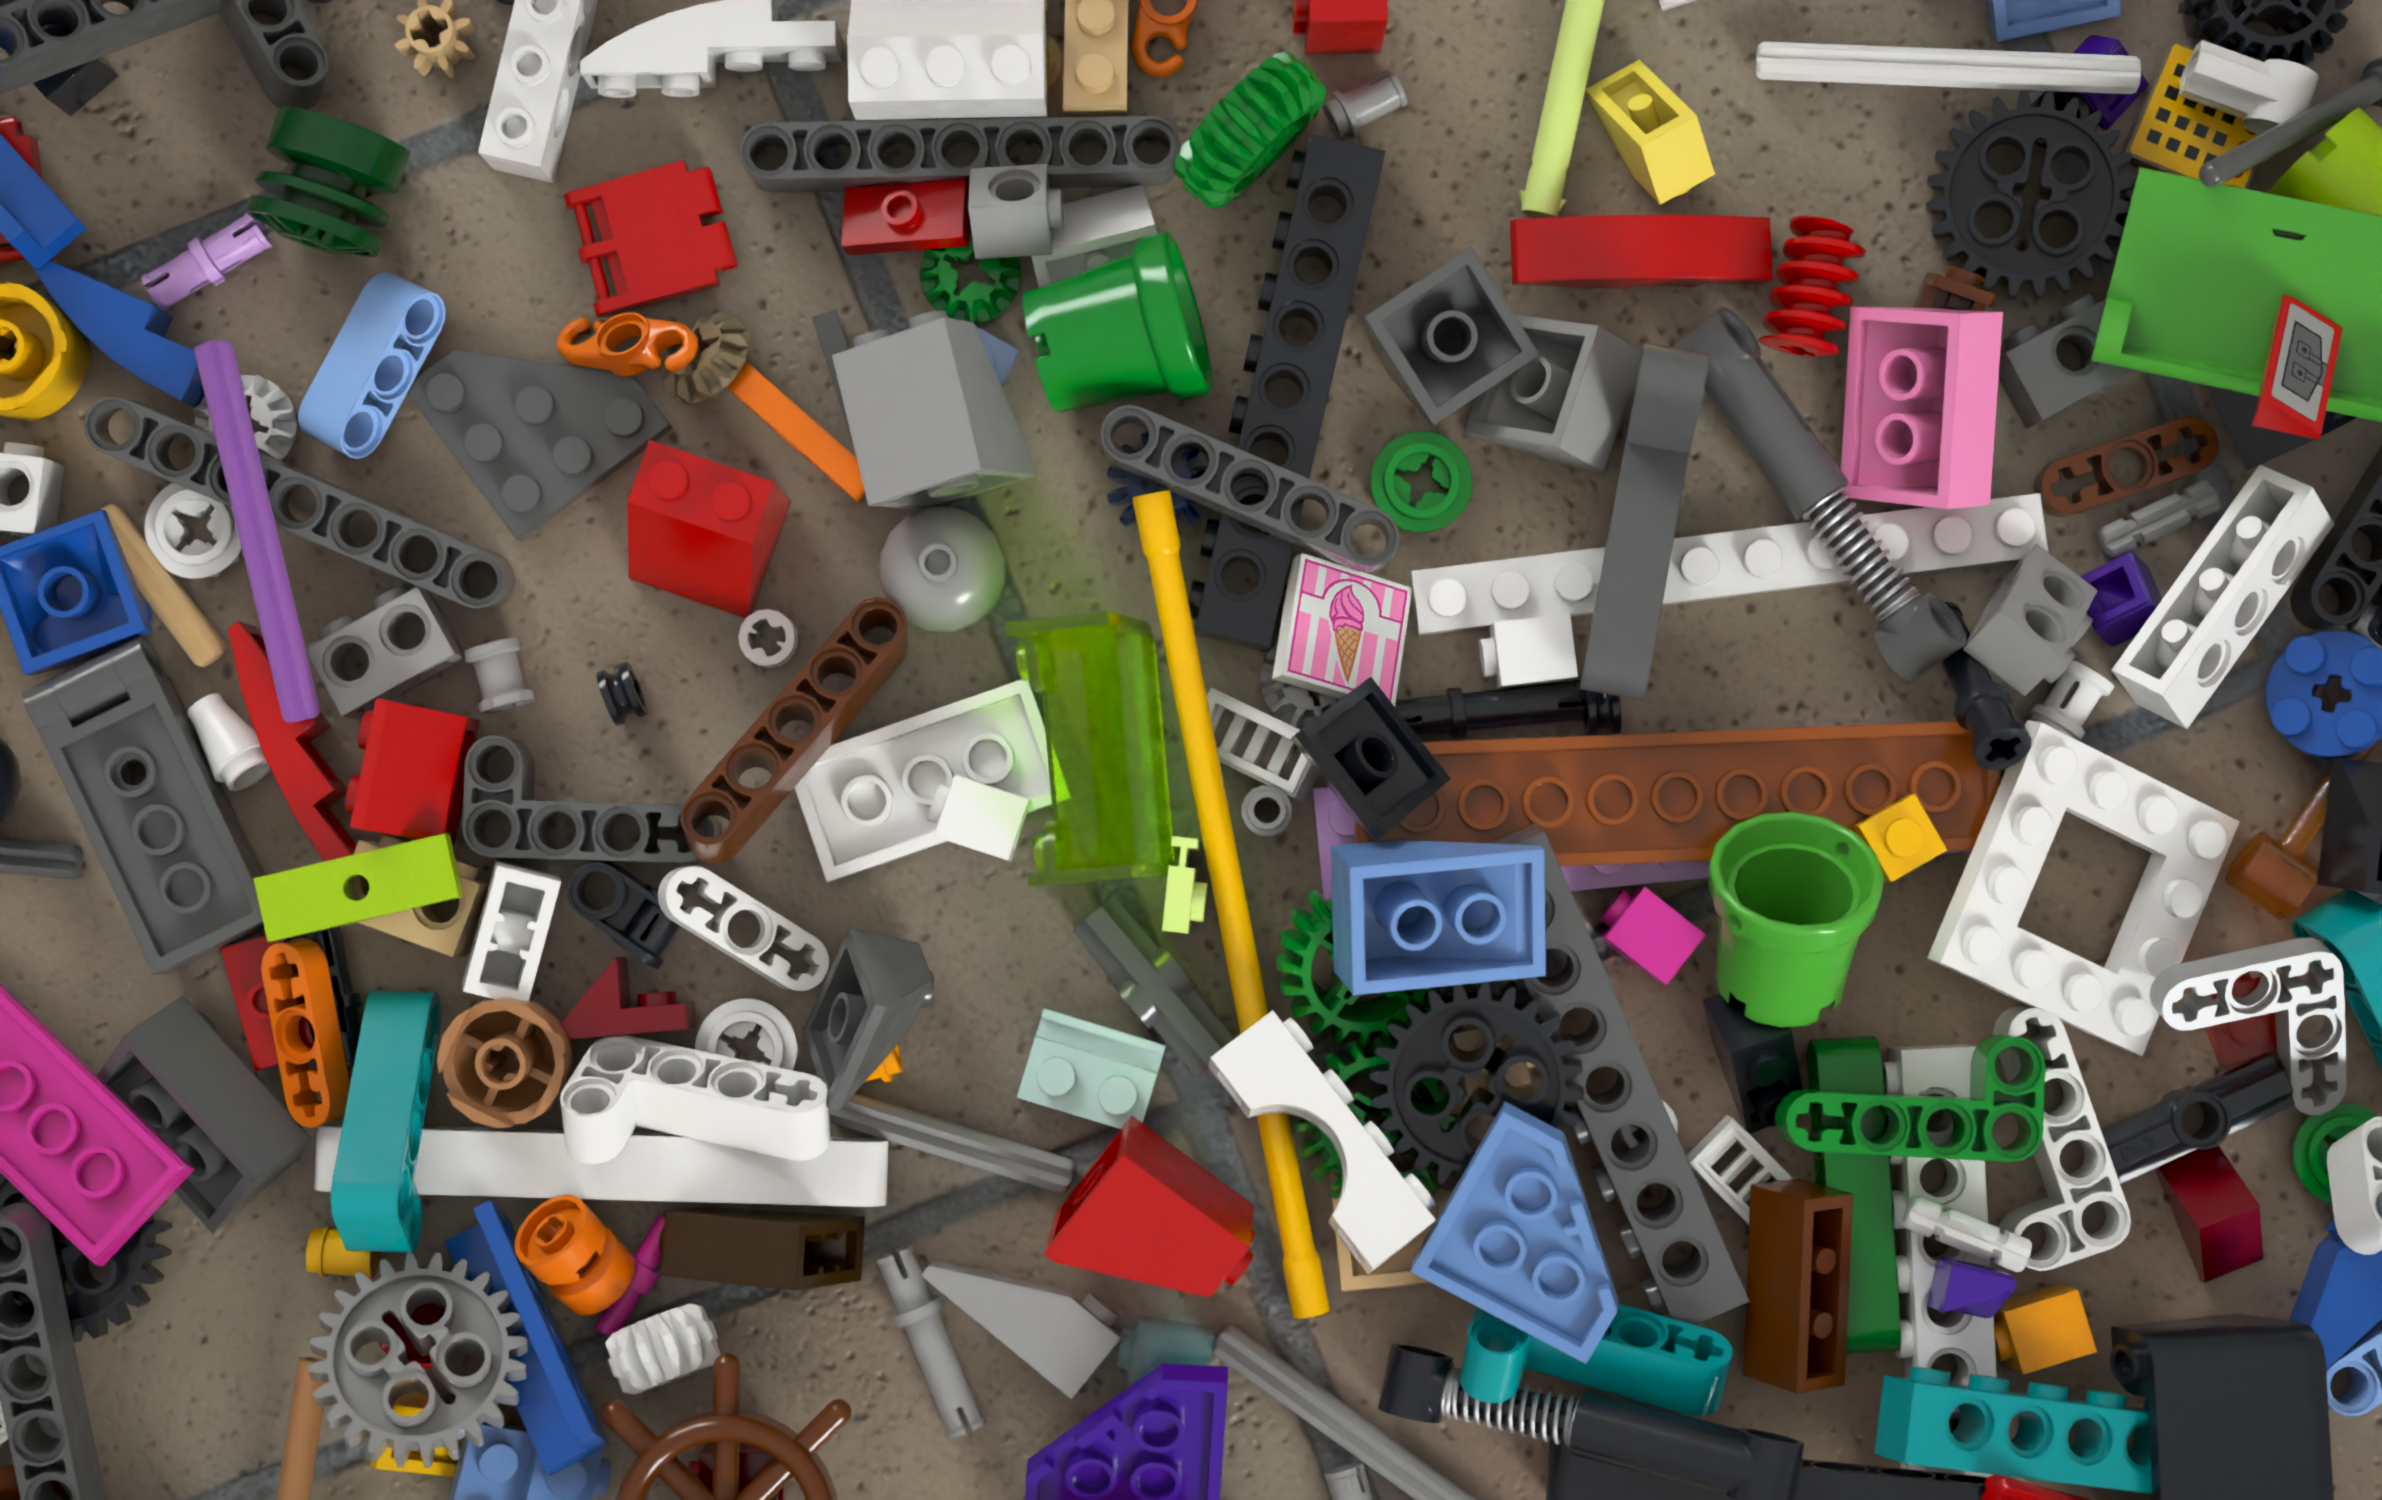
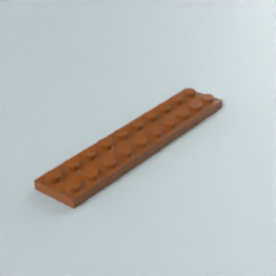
[1354,721,2001,866]

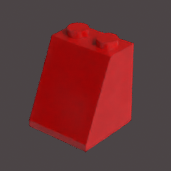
[627,440,791,618]
[1044,1115,1256,1298]

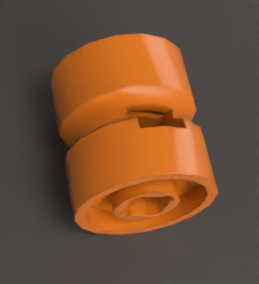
[514,1194,635,1316]

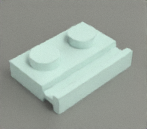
[1017,1008,1166,1129]

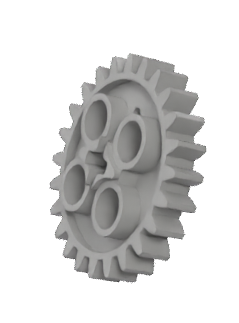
[308,1252,528,1468]

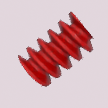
[1758,216,1866,358]

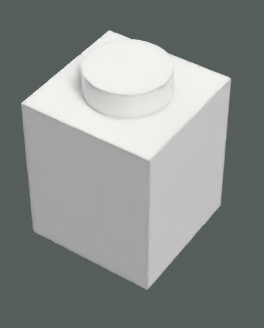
[1479,613,1578,690]
[928,774,1031,861]

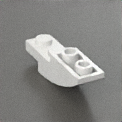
[580,0,842,98]

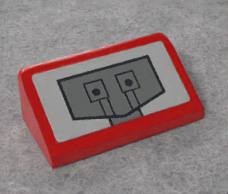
[2252,295,2342,440]

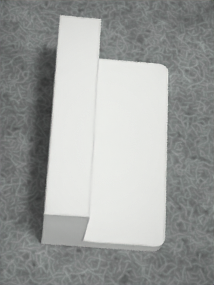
[1031,185,1157,288]

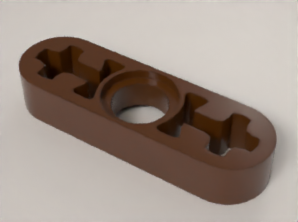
[2034,416,2218,517]

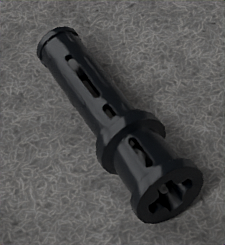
[1941,602,2032,770]

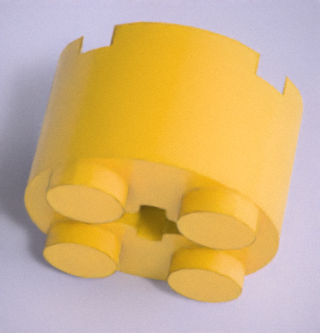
[0,282,92,422]

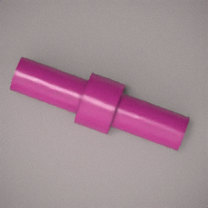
[594,1213,665,1337]

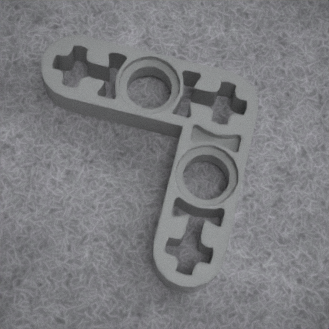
[2149,937,2347,1115]

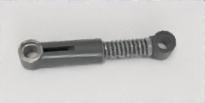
[1672,307,1967,682]

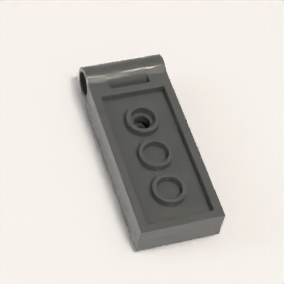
[22,635,264,974]

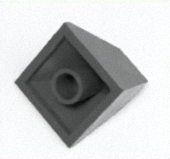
[803,928,934,1111]

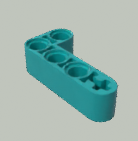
[2291,889,2382,1071]
[331,990,441,1253]
[1460,1303,1733,1417]

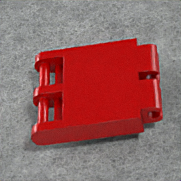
[563,160,738,318]

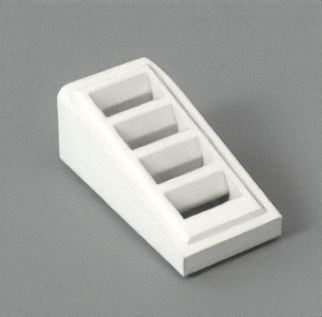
[1207,687,1319,802]
[1686,1115,1793,1226]

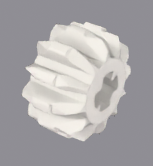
[605,1303,721,1395]

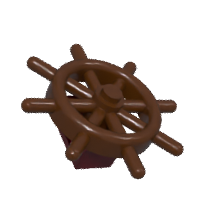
[601,1353,851,1500]

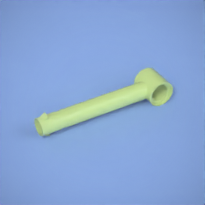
[1518,0,1605,218]

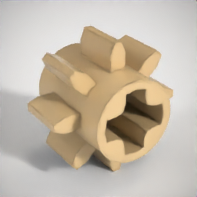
[395,0,477,78]

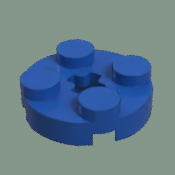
[2265,630,2382,760]

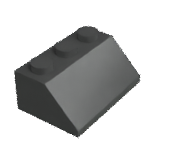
[98,995,311,1234]

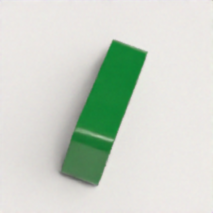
[1774,1034,2045,1162]

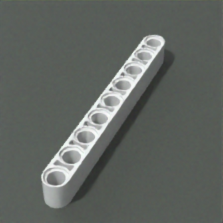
[314,1124,889,1207]

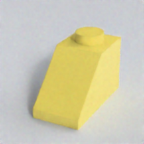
[1585,59,1715,205]

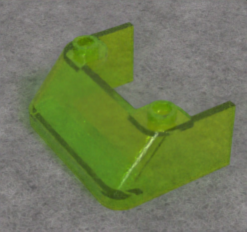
[1005,611,1174,887]

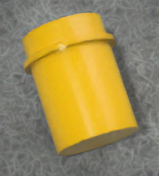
[306,1225,381,1278]

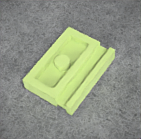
[1162,836,1208,934]

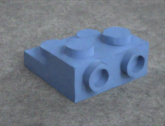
[448,1422,611,1500]

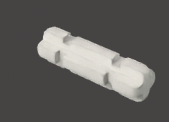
[1903,1196,2032,1272]

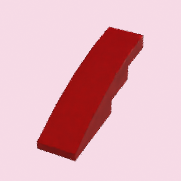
[1510,215,1773,289]
[228,621,357,861]

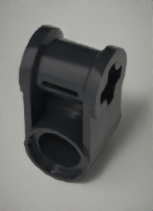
[567,861,686,969]

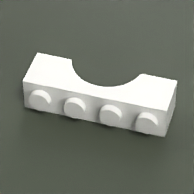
[1208,1010,1436,1274]

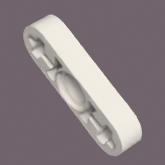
[658,866,829,991]

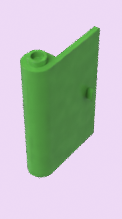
[2091,167,2382,422]

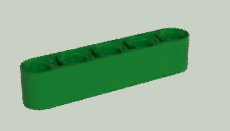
[1807,1036,1901,1354]

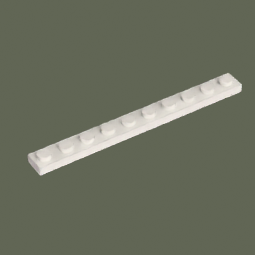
[1410,493,2049,636]

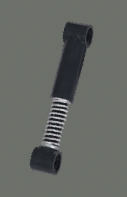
[1378,1344,1805,1500]

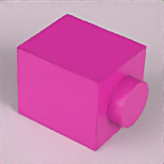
[1598,887,1706,985]

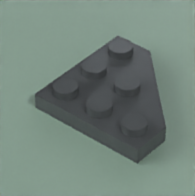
[407,349,673,541]

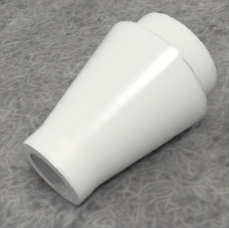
[187,693,271,791]

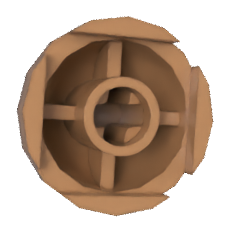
[436,997,574,1129]

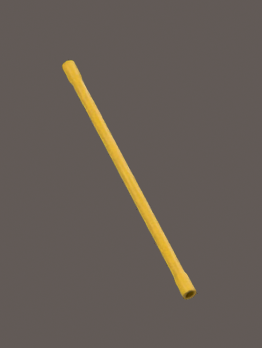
[1132,490,1330,1319]

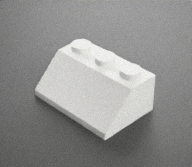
[847,0,1047,120]

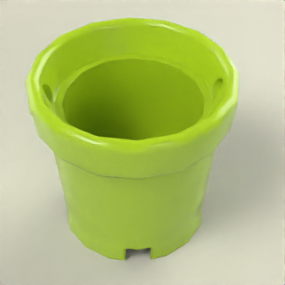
[2267,107,2382,239]

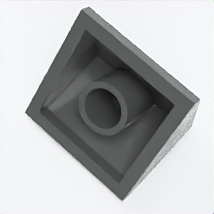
[1363,247,1540,426]

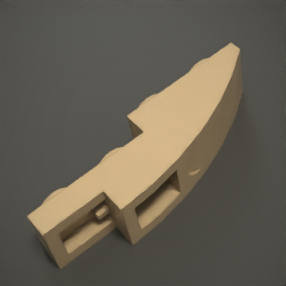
[1063,0,1129,117]

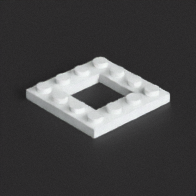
[1927,720,2240,1056]

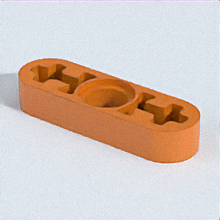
[726,361,865,503]
[261,938,350,1128]

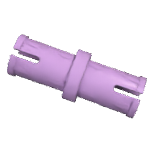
[141,213,273,311]

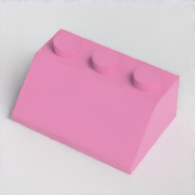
[1841,306,2003,509]

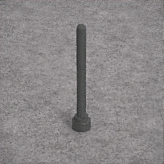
[2199,56,2382,187]

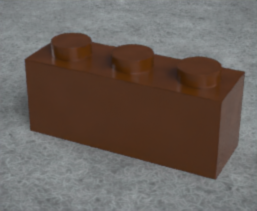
[1743,1178,1853,1394]

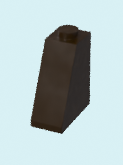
[659,1207,865,1291]

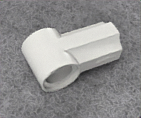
[2178,40,2319,135]

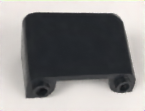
[2110,1314,2334,1500]

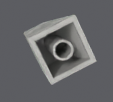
[832,311,1038,510]

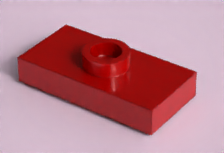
[841,178,970,255]
[220,935,315,1071]

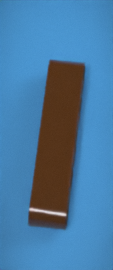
[680,597,908,863]

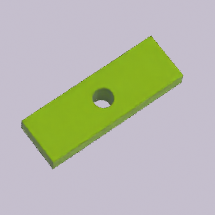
[253,833,464,942]

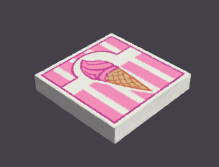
[1272,553,1412,706]

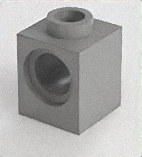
[968,164,1064,259]

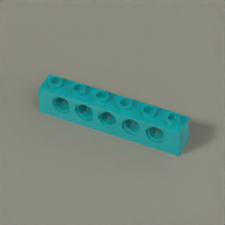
[1874,1366,2153,1494]

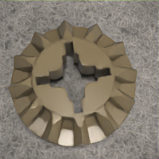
[659,311,750,404]

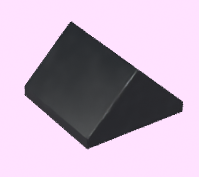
[1291,677,1451,841]

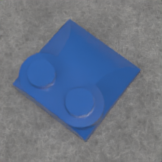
[0,509,153,676]

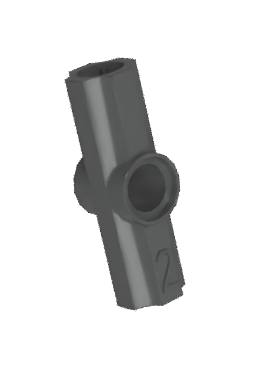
[1073,896,1235,1078]

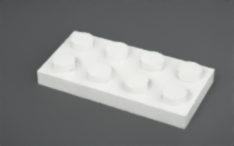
[794,678,1070,882]

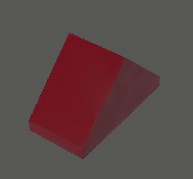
[2155,1145,2263,1283]

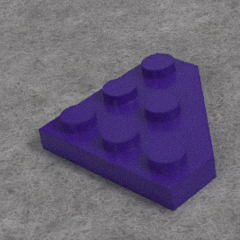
[1025,1363,1228,1500]

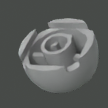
[879,506,1006,633]

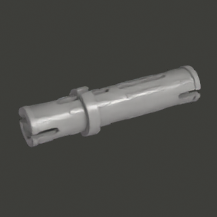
[874,1244,986,1439]

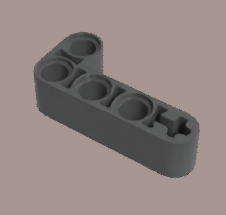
[462,735,722,864]

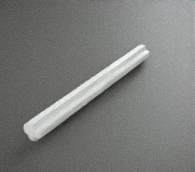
[1755,41,2141,94]

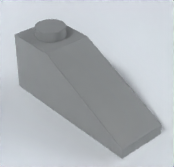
[921,1259,1122,1399]

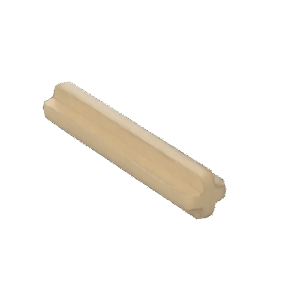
[100,504,227,668]

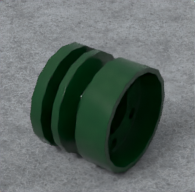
[245,106,410,258]

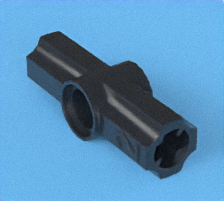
[2101,1054,2295,1184]

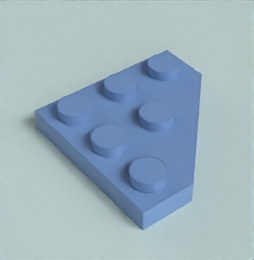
[1410,1102,1618,1364]

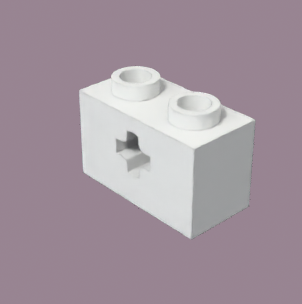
[462,858,561,1002]

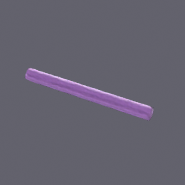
[194,339,320,723]

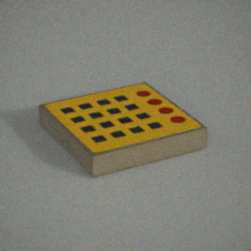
[2121,39,2258,189]

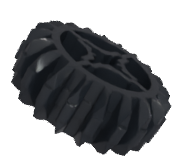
[2178,0,2353,66]

